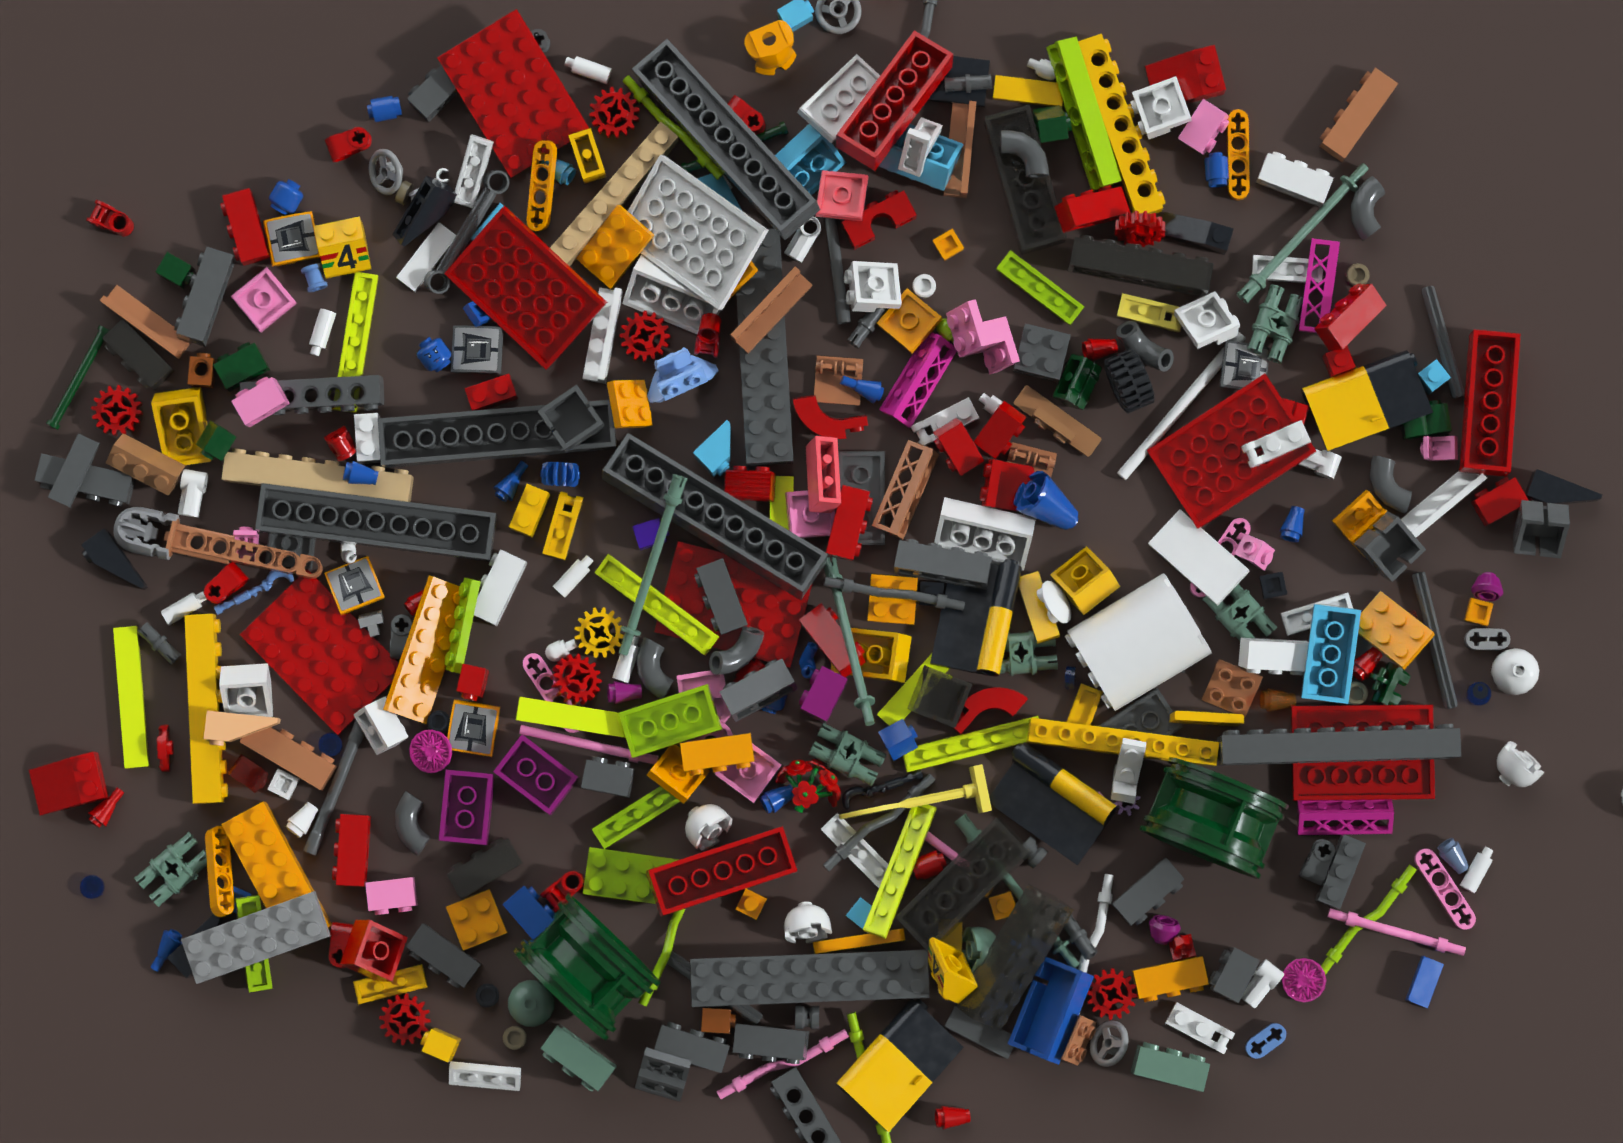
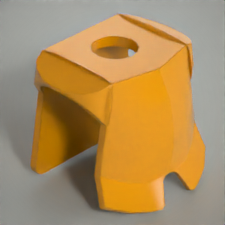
[744,20,797,75]

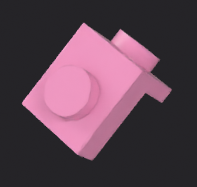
[1420,436,1458,461]
[233,527,259,562]
[1235,534,1275,571]

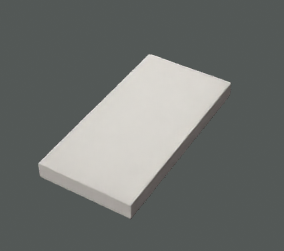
[797,54,880,144]
[1148,509,1250,606]

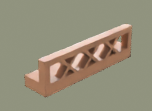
[943,101,976,198]
[730,266,812,354]
[100,285,191,359]
[872,440,939,540]

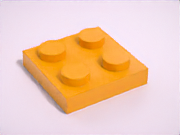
[877,289,943,354]
[607,380,653,429]
[867,574,918,625]
[647,745,710,804]
[446,889,508,951]

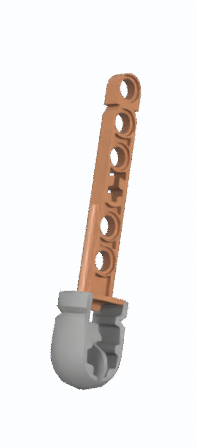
[114,507,323,579]

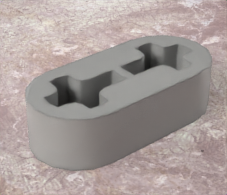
[1464,628,1511,650]

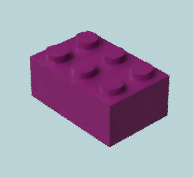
[799,666,848,723]
[493,734,579,815]
[439,770,495,845]

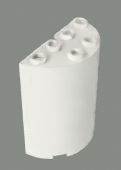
[1065,573,1212,711]

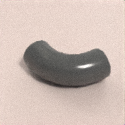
[1000,130,1049,178]
[1351,176,1385,241]
[1116,321,1174,372]
[1370,455,1412,513]
[709,626,764,675]
[636,637,674,699]
[395,791,431,856]

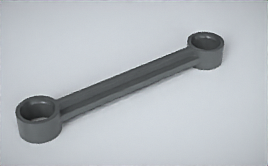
[424,170,509,294]

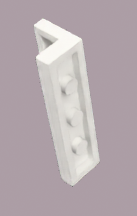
[582,288,623,384]
[1401,471,1487,537]

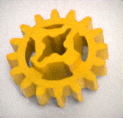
[575,607,624,658]

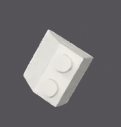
[219,663,273,717]

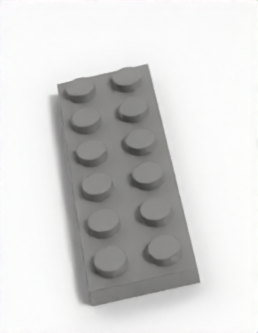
[181,891,331,984]

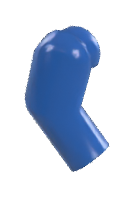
[799,642,818,679]

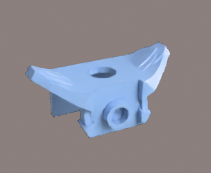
[647,347,719,403]

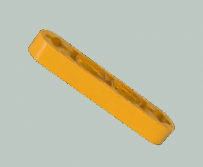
[1227,109,1250,201]
[526,140,557,231]
[205,826,234,917]
[813,928,906,954]

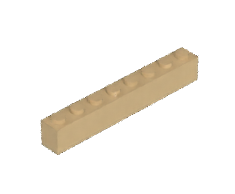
[550,122,679,266]
[222,448,414,502]

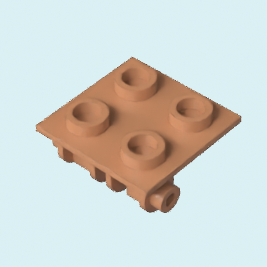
[814,356,863,406]
[1007,442,1057,478]
[1202,659,1263,717]
[1061,1015,1097,1066]

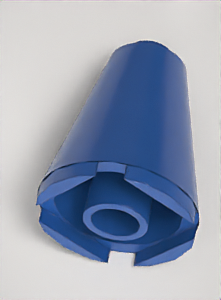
[1014,471,1078,530]

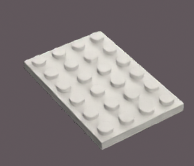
[628,155,769,310]

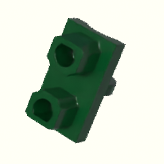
[1369,662,1411,705]

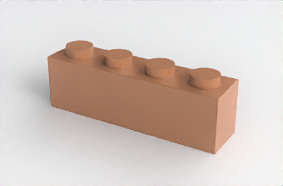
[1319,67,1398,162]
[240,726,338,791]

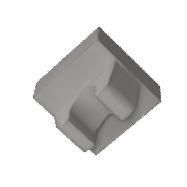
[358,610,384,637]

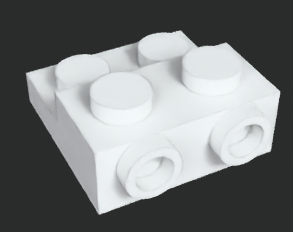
[1130,76,1192,139]
[844,261,902,312]
[1174,291,1240,349]

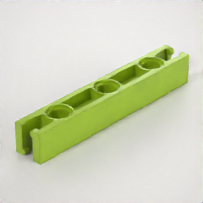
[1046,36,1122,191]

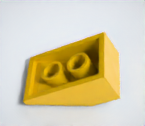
[151,387,212,465]
[831,628,912,683]

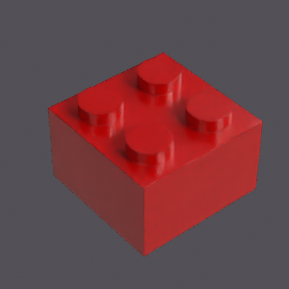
[340,920,408,982]

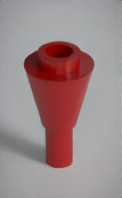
[88,787,124,828]

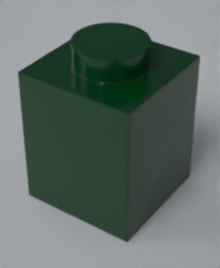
[155,252,195,289]
[196,420,236,461]

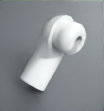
[341,543,357,564]

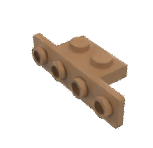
[1013,385,1102,457]

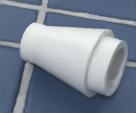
[285,802,319,838]

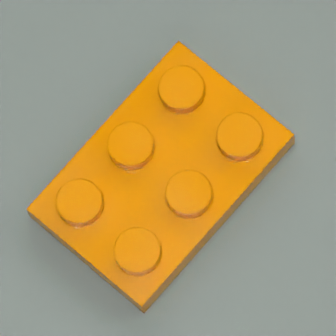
[576,205,654,289]
[1358,591,1435,670]

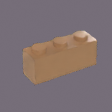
[106,433,186,496]

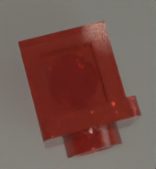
[228,754,269,793]

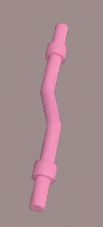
[1327,908,1466,956]
[717,1029,849,1099]

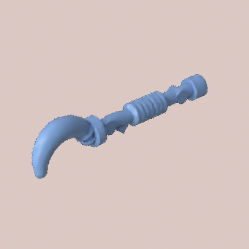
[214,571,294,615]

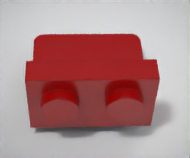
[980,459,1034,511]

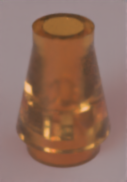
[1260,688,1296,712]

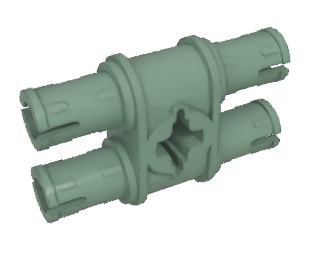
[1247,284,1303,364]
[1202,584,1277,641]
[1000,630,1058,676]
[808,722,887,786]
[134,831,207,907]

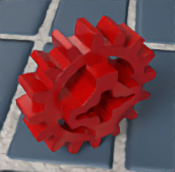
[589,87,640,139]
[1115,210,1165,247]
[619,311,671,362]
[91,385,143,437]
[550,654,602,705]
[1087,968,1138,1020]
[379,993,431,1045]

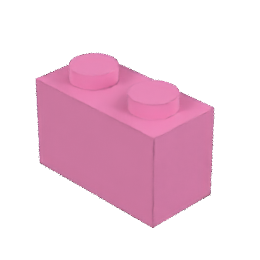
[1178,99,1229,155]
[231,377,290,427]
[365,877,418,915]

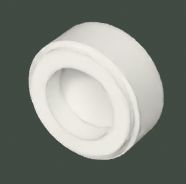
[912,274,936,298]

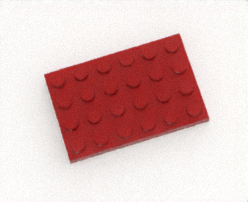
[437,9,589,178]
[444,206,608,370]
[1147,373,1317,529]
[654,541,813,668]
[240,569,399,736]
[1291,705,1435,801]

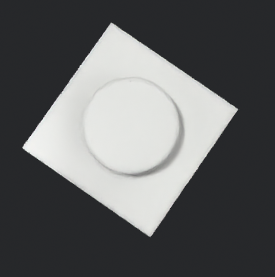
[267,768,300,800]

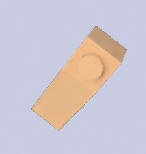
[204,711,281,746]

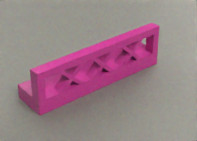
[1299,238,1340,336]
[879,332,957,428]
[1297,799,1394,835]

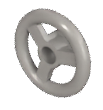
[815,0,861,34]
[369,149,403,195]
[1090,1020,1129,1067]

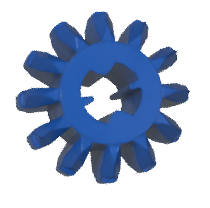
[540,462,580,487]

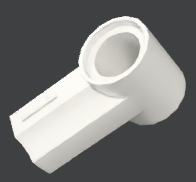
[784,217,821,263]
[1298,449,1342,479]
[178,469,208,518]
[1241,959,1284,1009]

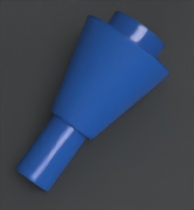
[840,375,884,404]
[493,461,528,502]
[151,929,182,972]

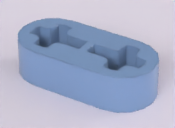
[1245,1023,1286,1059]

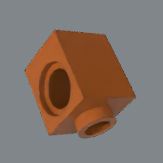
[188,353,217,389]
[701,1007,736,1033]

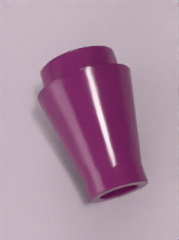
[607,681,642,704]

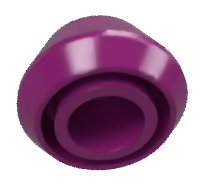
[1471,572,1503,601]
[1149,915,1181,945]

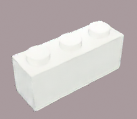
[1256,152,1333,207]
[474,549,527,626]
[1238,638,1309,675]

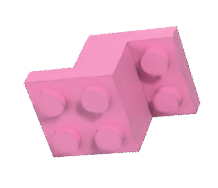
[946,299,1020,374]

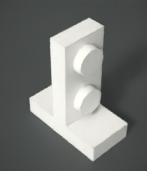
[898,117,943,177]
[1111,738,1146,804]

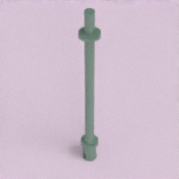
[1237,163,1369,304]
[619,474,687,656]
[823,557,875,726]
[954,813,1080,968]

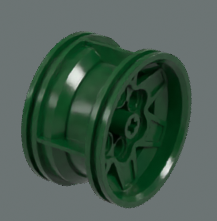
[1139,757,1289,879]
[513,893,661,1040]

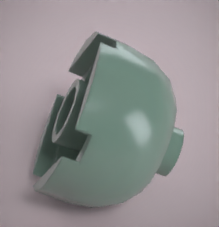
[962,927,1003,974]
[508,980,555,1027]

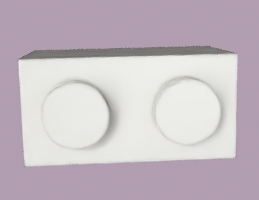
[354,413,381,464]
[354,696,408,755]

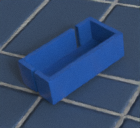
[1008,956,1094,1065]

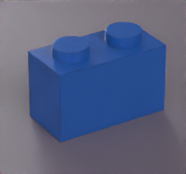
[503,886,555,940]

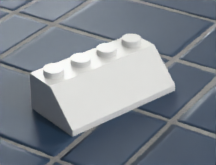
[622,254,720,334]
[934,497,1036,571]

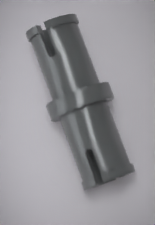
[945,74,992,93]
[847,308,885,349]
[137,622,182,665]
[1059,913,1098,960]

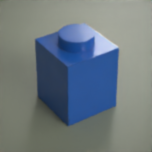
[878,719,918,761]

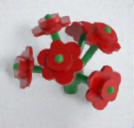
[775,759,841,813]

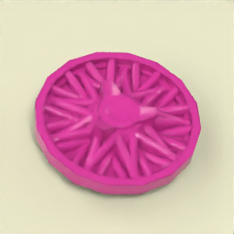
[409,729,452,773]
[1282,958,1326,1002]

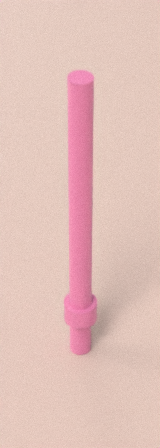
[519,725,659,765]

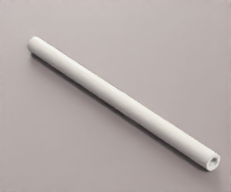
[1117,332,1246,480]

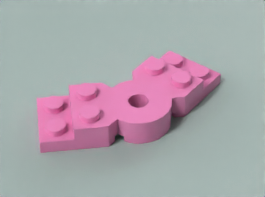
[677,670,781,803]

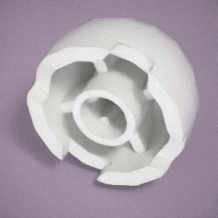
[1491,648,1540,695]
[1496,741,1544,787]
[685,804,732,851]
[784,902,832,943]

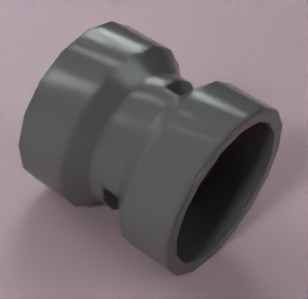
[1015,836,1048,869]
[795,1006,819,1030]

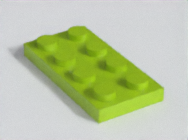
[618,684,722,758]
[583,847,679,904]

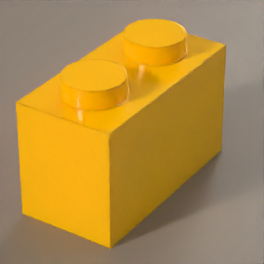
[569,128,606,184]
[509,484,550,538]
[420,1028,461,1062]

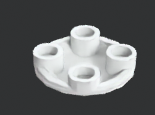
[1037,581,1071,623]

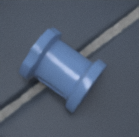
[301,263,328,292]

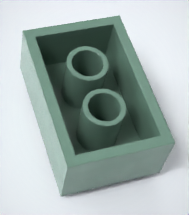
[540,1024,617,1092]
[1130,1042,1210,1092]

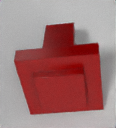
[1168,934,1196,962]

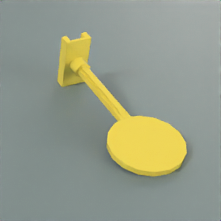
[839,764,992,820]

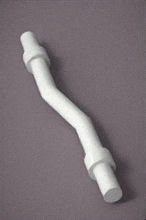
[1078,874,1114,1014]

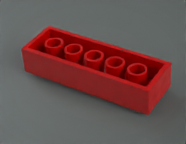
[836,30,953,171]
[1459,329,1521,477]
[646,826,797,917]

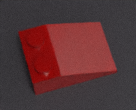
[1145,45,1226,104]
[29,752,109,816]

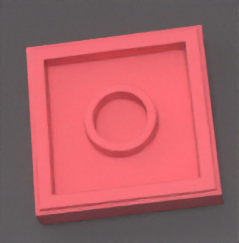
[815,170,868,221]

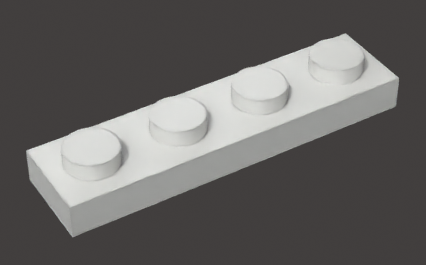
[821,813,888,888]

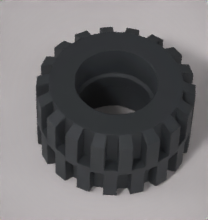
[1104,349,1155,414]

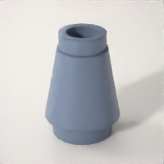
[1437,838,1469,874]

